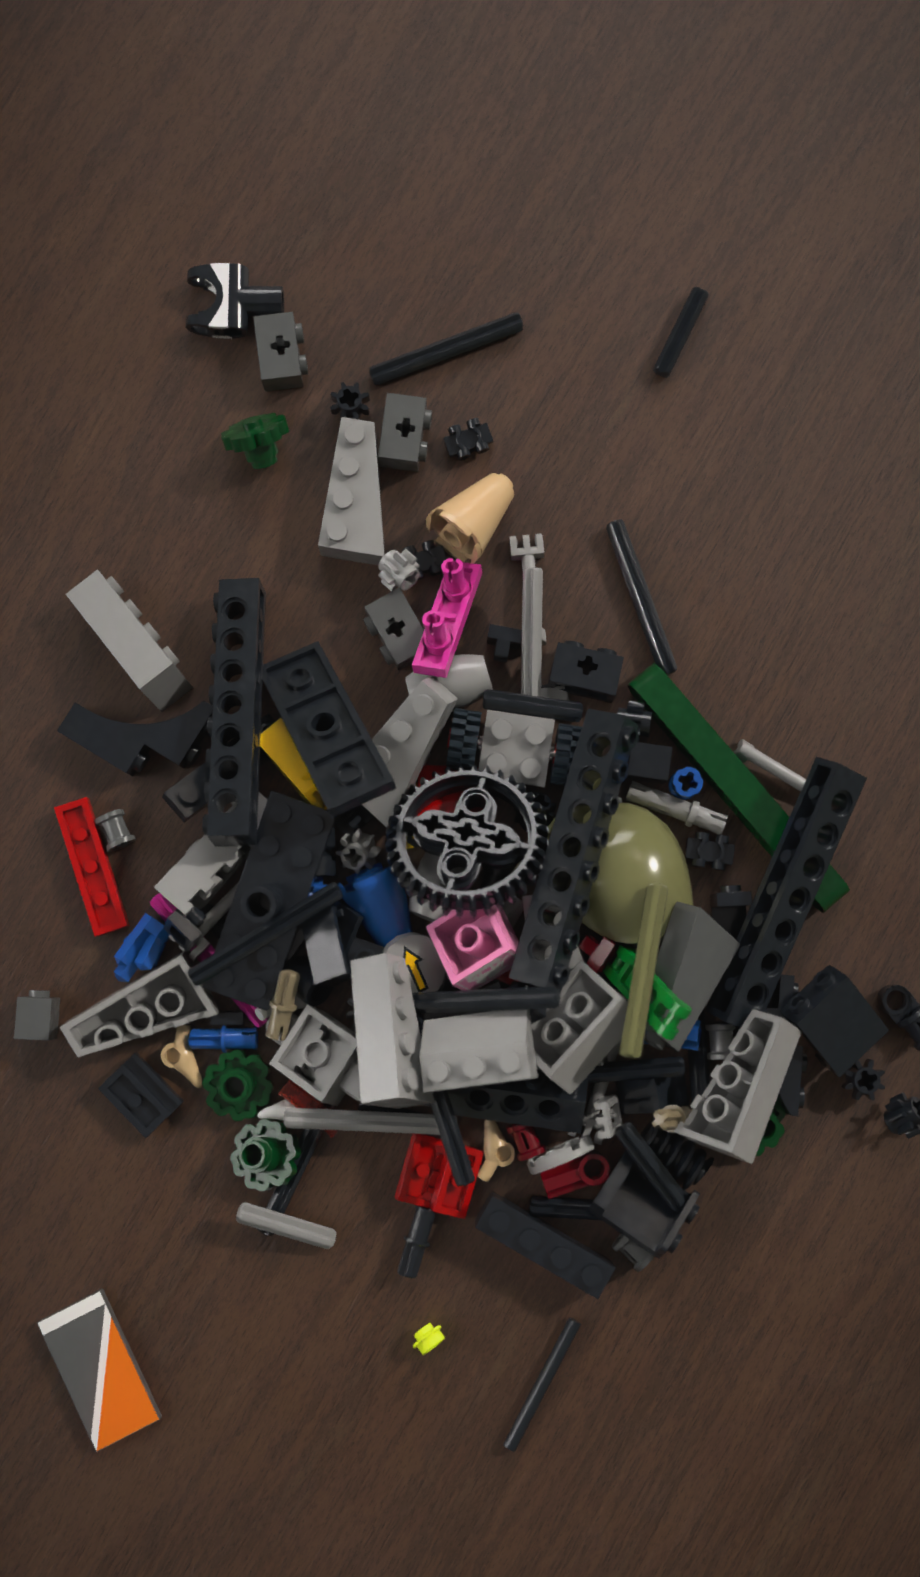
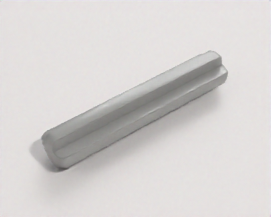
[236,1202,336,1249]

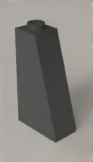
[644,901,741,1052]

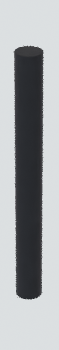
[503,1317,581,1452]

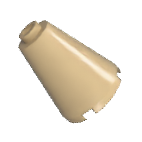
[426,473,514,564]

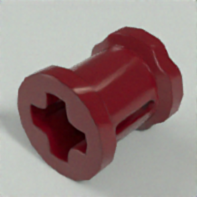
[506,1124,547,1161]

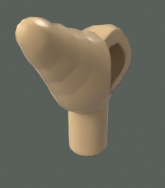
[161,1024,203,1088]
[477,1120,515,1183]

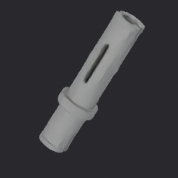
[625,780,728,835]

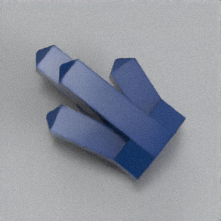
[114,913,170,982]

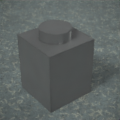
[14,990,60,1041]

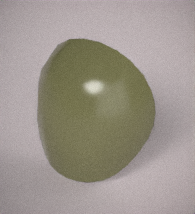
[564,803,693,944]

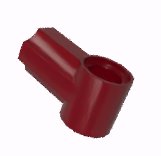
[540,1150,610,1199]

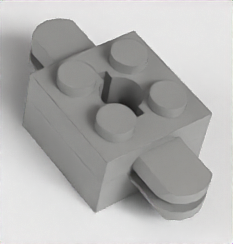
[266,1004,361,1106]

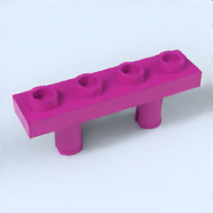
[412,558,482,678]

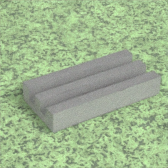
[594,1094,623,1139]

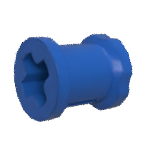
[668,767,703,800]

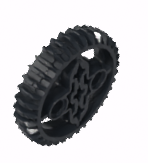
[385,764,549,918]

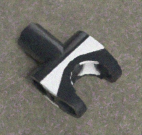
[186,263,284,338]

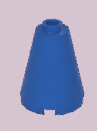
[337,862,413,947]

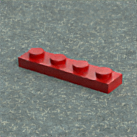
[54,797,130,937]

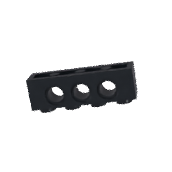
[447,1071,588,1134]

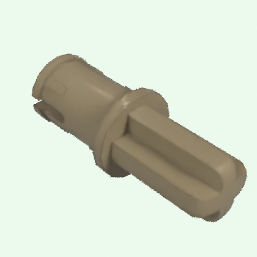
[265,969,300,1041]
[651,1105,692,1133]

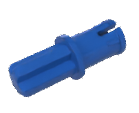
[188,1025,258,1053]

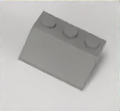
[531,960,628,1095]
[419,1009,538,1092]

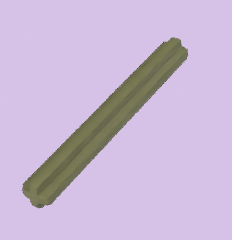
[620,883,668,1059]

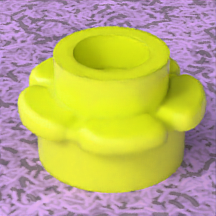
[413,1323,445,1355]

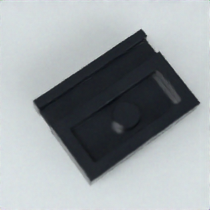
[98,1052,184,1138]

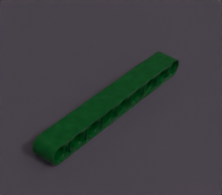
[627,663,850,913]

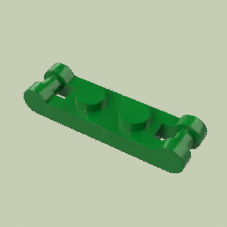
[603,943,692,1041]

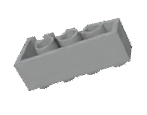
[318,417,385,565]
[66,569,193,712]
[362,676,458,827]
[154,792,268,915]
[59,951,220,1057]
[350,953,434,1109]
[674,1009,802,1164]

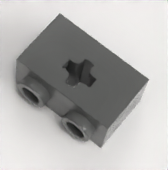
[253,312,308,392]
[378,393,432,472]
[363,588,424,671]

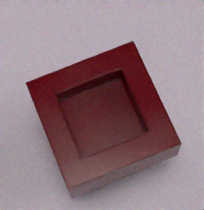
[579,935,621,973]

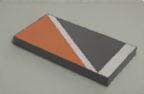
[37,1288,162,1452]

